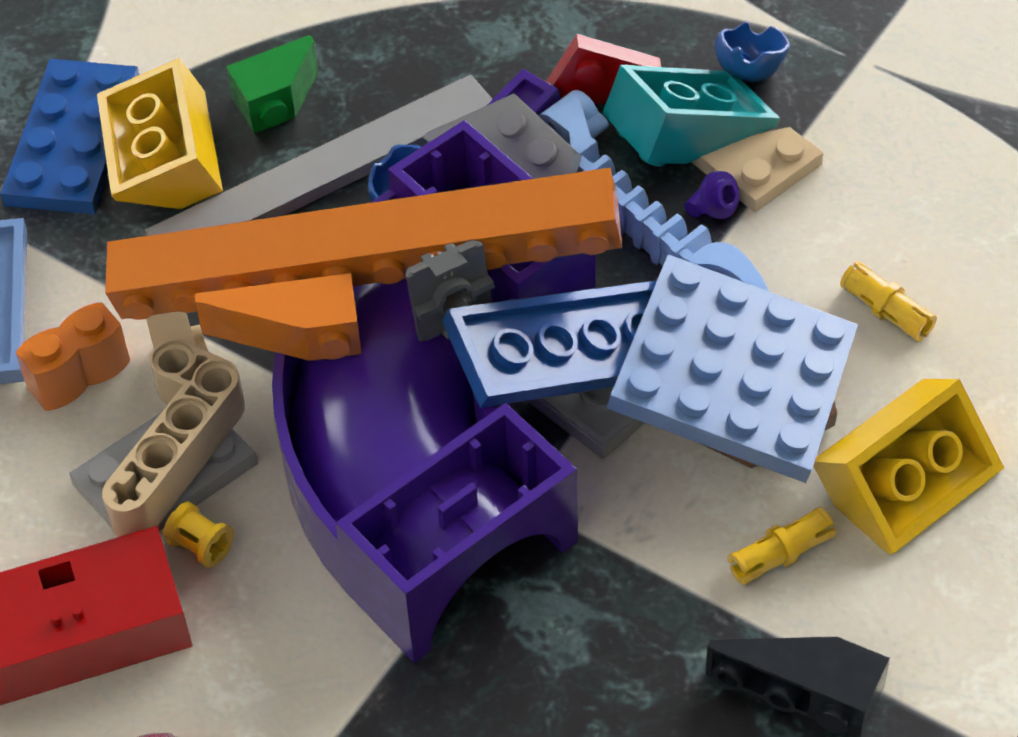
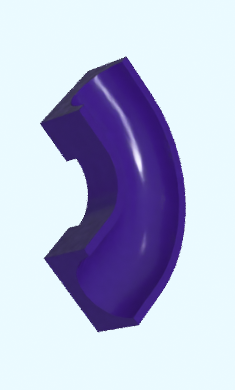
[272,120,596,663]

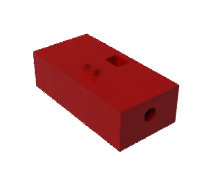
[0,526,193,706]

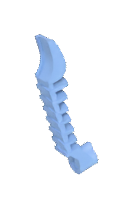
[538,90,768,291]

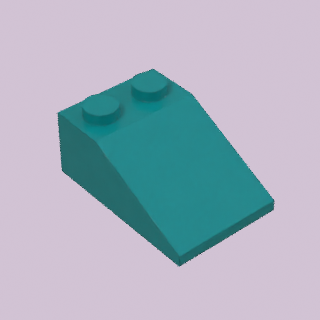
[602,65,780,166]

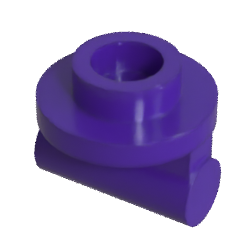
[684,171,739,219]

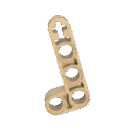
[102,339,245,537]

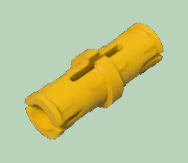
[840,261,937,342]
[727,507,836,585]

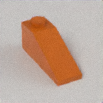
[194,273,362,361]

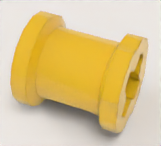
[163,501,234,568]

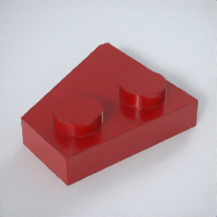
[546,34,661,104]

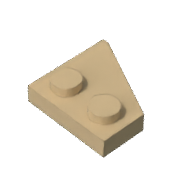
[691,127,823,212]

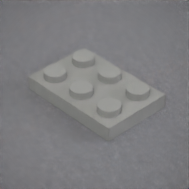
[69,413,258,531]

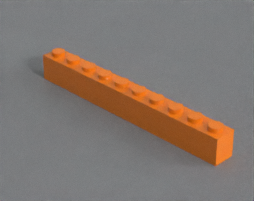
[105,168,622,320]

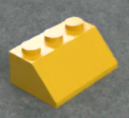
[97,58,223,209]
[813,379,1005,554]

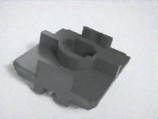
[406,240,495,342]

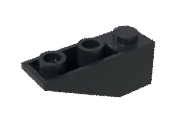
[705,636,890,737]

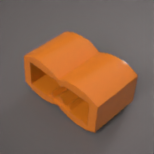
[15,302,130,411]

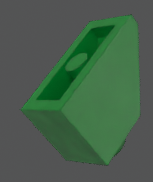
[226,35,318,134]

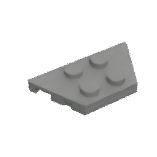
[423,94,582,179]

